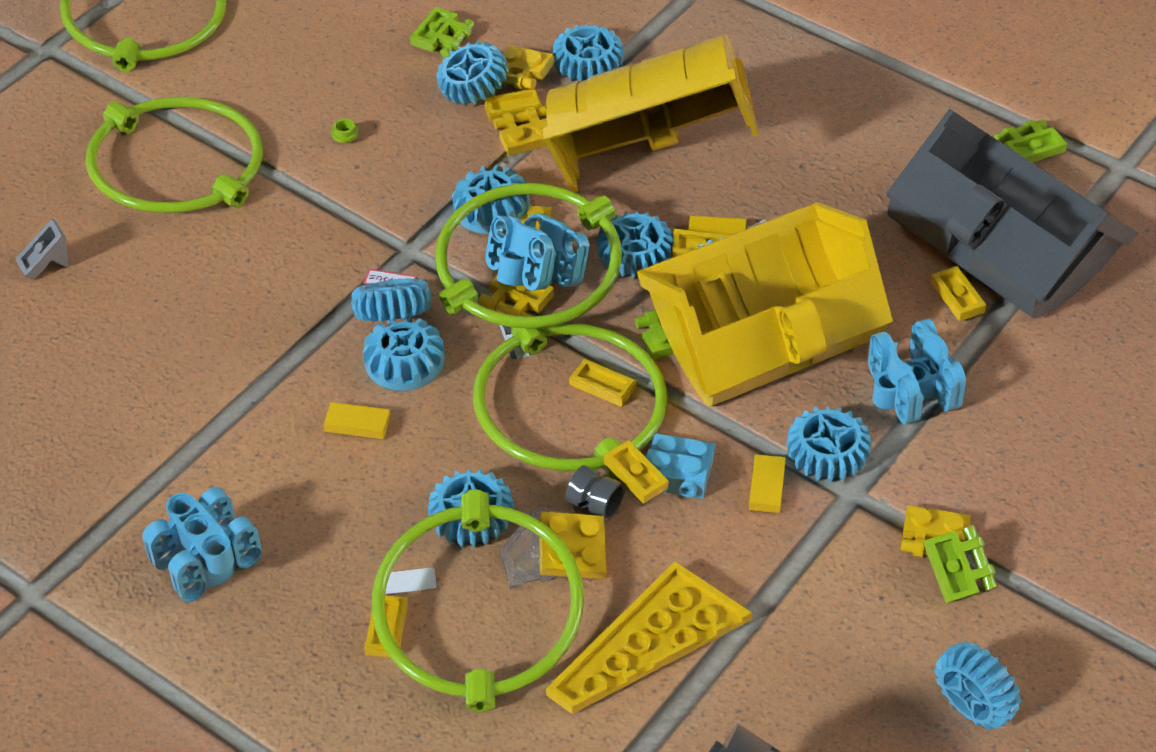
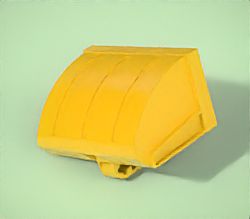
[542,34,759,192]
[637,202,893,407]

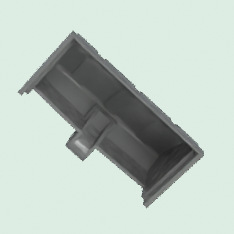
[887,109,1138,319]

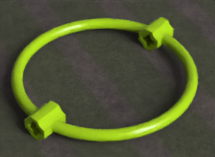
[60,0,226,72]
[85,97,263,213]
[435,183,622,329]
[473,316,668,479]
[371,490,584,713]

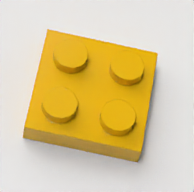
[539,511,607,579]

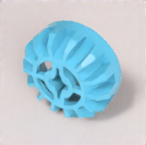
[452,165,530,234]
[363,317,445,391]

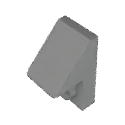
[16,218,68,281]

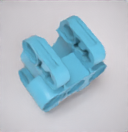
[485,213,589,291]
[868,318,966,424]
[143,487,262,603]

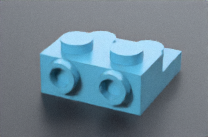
[646,433,716,499]

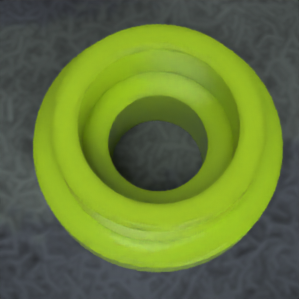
[331,118,359,143]

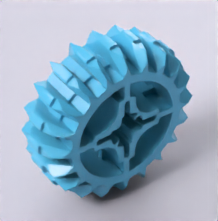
[552,23,624,81]
[436,40,508,106]
[596,210,673,279]
[351,278,432,322]
[786,405,872,483]
[428,468,514,548]
[934,641,1022,730]

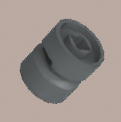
[566,465,625,521]

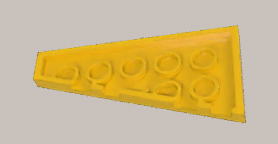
[546,561,752,714]

